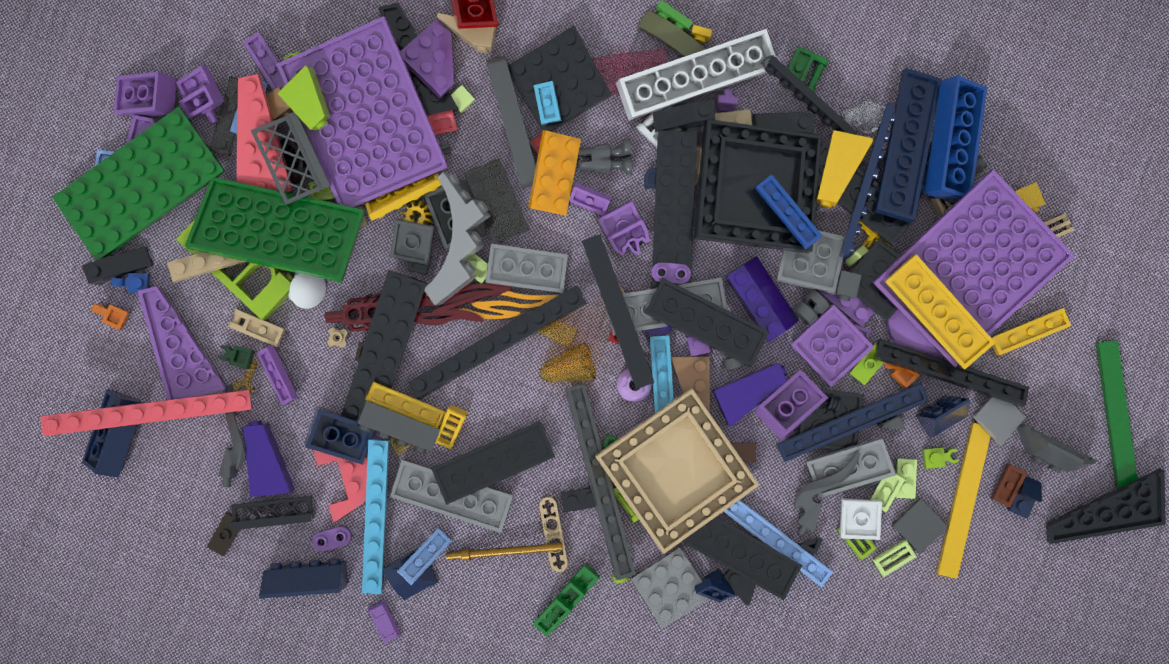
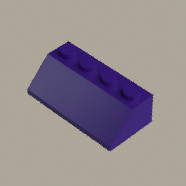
[724,256,799,342]

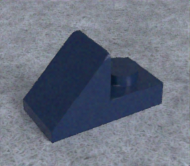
[1007,476,1042,519]
[695,570,735,603]

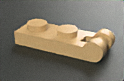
[228,308,286,347]

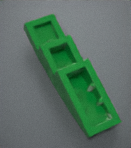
[533,563,600,637]

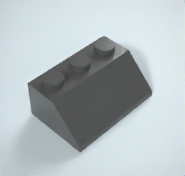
[424,180,487,250]

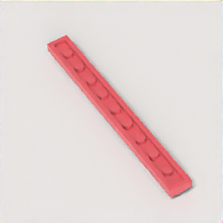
[40,389,252,436]

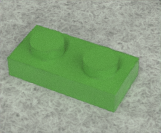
[656,0,693,33]

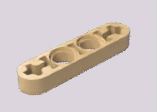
[539,496,568,572]

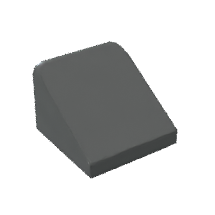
[877,416,906,429]

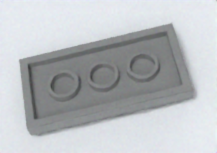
[485,244,568,293]
[806,437,896,498]

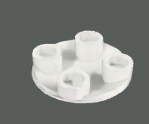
[288,273,326,309]

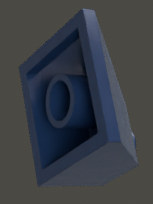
[383,549,439,600]

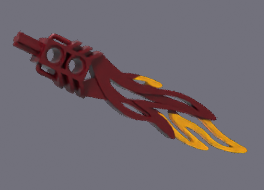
[324,284,558,331]

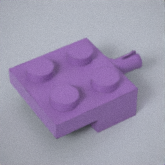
[176,65,225,124]

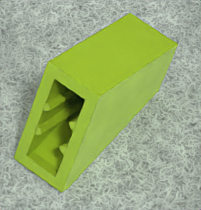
[277,65,331,130]

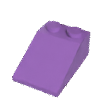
[113,72,177,118]
[755,369,828,441]

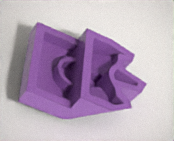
[597,201,650,255]

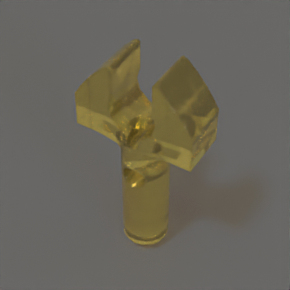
[233,361,258,395]

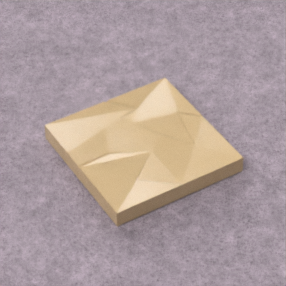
[594,388,760,554]

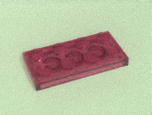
[592,48,667,95]

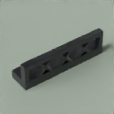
[230,496,314,531]

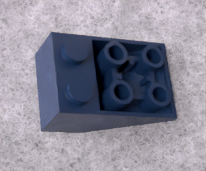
[916,395,970,437]

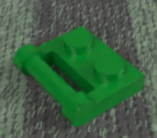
[788,46,829,93]

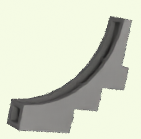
[424,172,490,305]

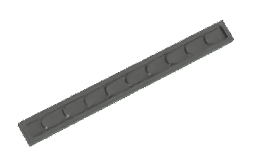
[565,384,636,580]

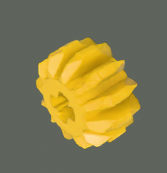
[400,201,433,224]

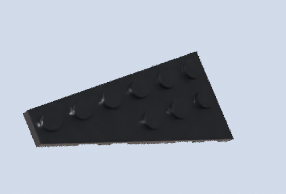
[379,3,459,115]
[1046,468,1166,544]

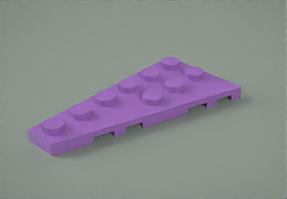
[137,286,228,400]

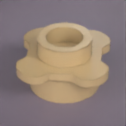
[327,328,348,348]

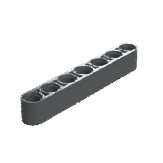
[486,55,536,189]

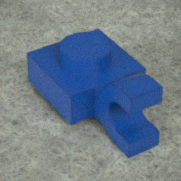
[111,273,150,293]

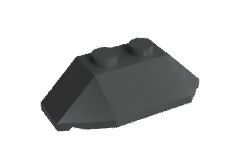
[1017,424,1097,473]

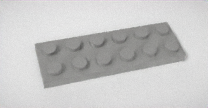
[610,278,728,336]
[390,459,514,533]

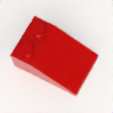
[450,0,498,29]

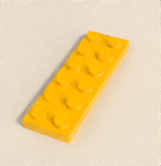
[884,254,995,369]

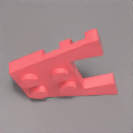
[313,450,368,522]

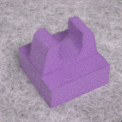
[715,89,738,112]

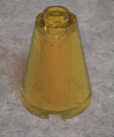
[540,343,596,383]

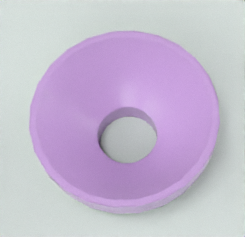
[617,368,652,402]

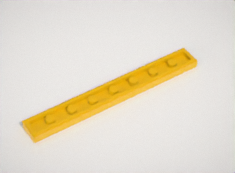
[936,422,991,579]

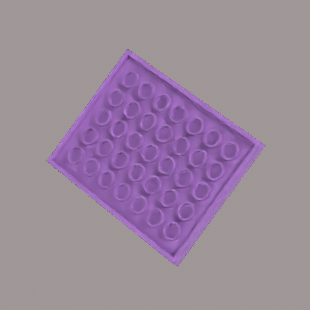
[276,16,449,207]
[872,169,1075,367]

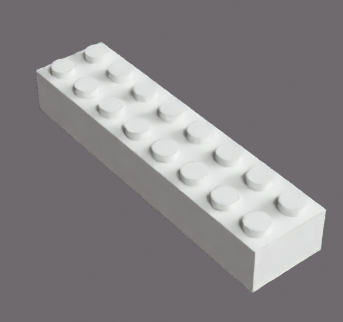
[616,29,776,120]

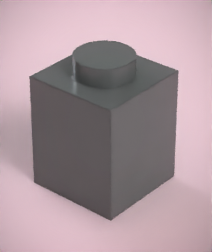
[833,270,862,302]

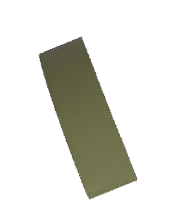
[637,10,706,57]

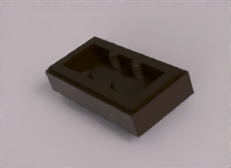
[207,512,241,557]

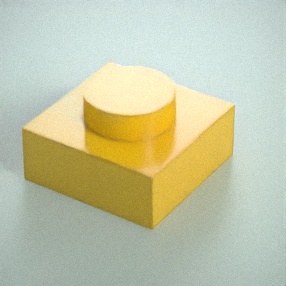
[690,25,712,44]

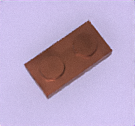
[990,463,1027,507]

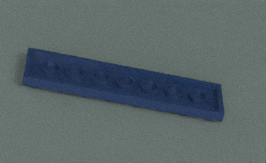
[874,68,942,223]

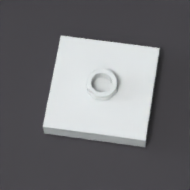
[839,498,882,540]

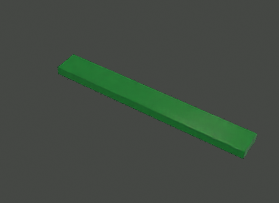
[1096,340,1138,489]

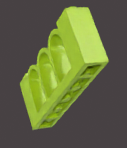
[176,220,294,320]

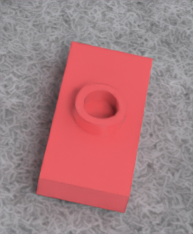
[427,110,458,135]

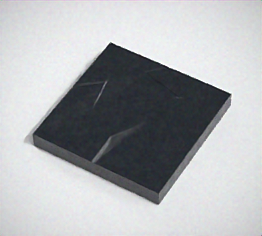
[693,119,822,253]

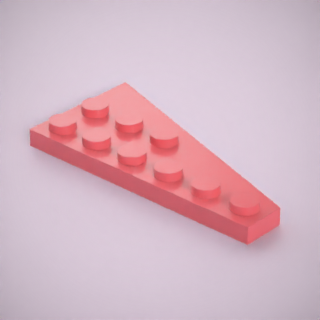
[236,73,294,192]

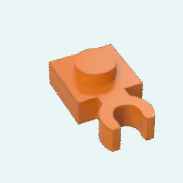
[883,362,920,389]

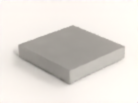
[972,396,1025,445]

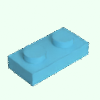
[534,81,562,125]

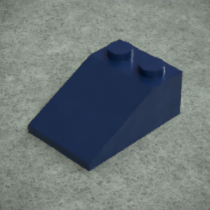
[304,406,375,465]

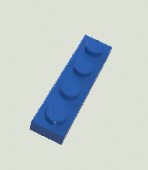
[755,175,822,250]

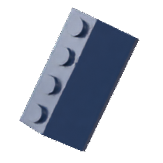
[82,389,143,477]
[259,558,348,599]

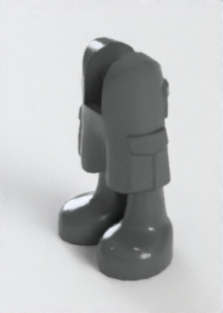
[578,138,632,175]

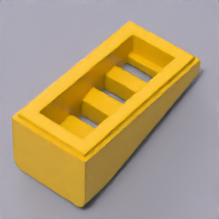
[435,405,468,450]

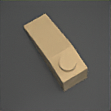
[437,13,497,53]

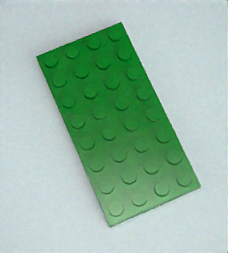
[52,107,226,260]
[185,177,365,283]

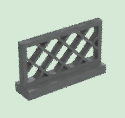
[251,112,330,205]

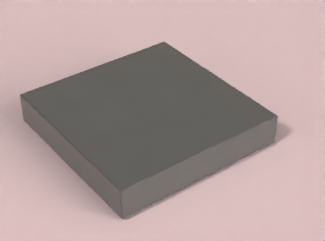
[390,218,435,265]
[892,498,948,554]

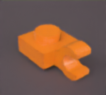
[91,304,130,330]

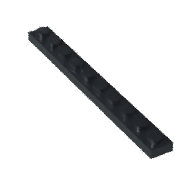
[408,285,587,400]

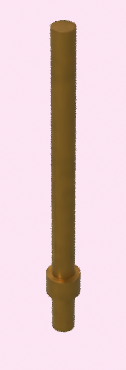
[446,543,563,561]

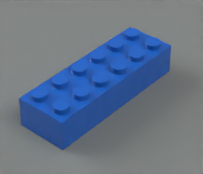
[924,75,987,204]

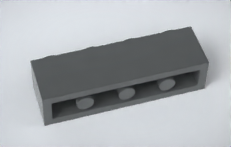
[356,401,440,454]

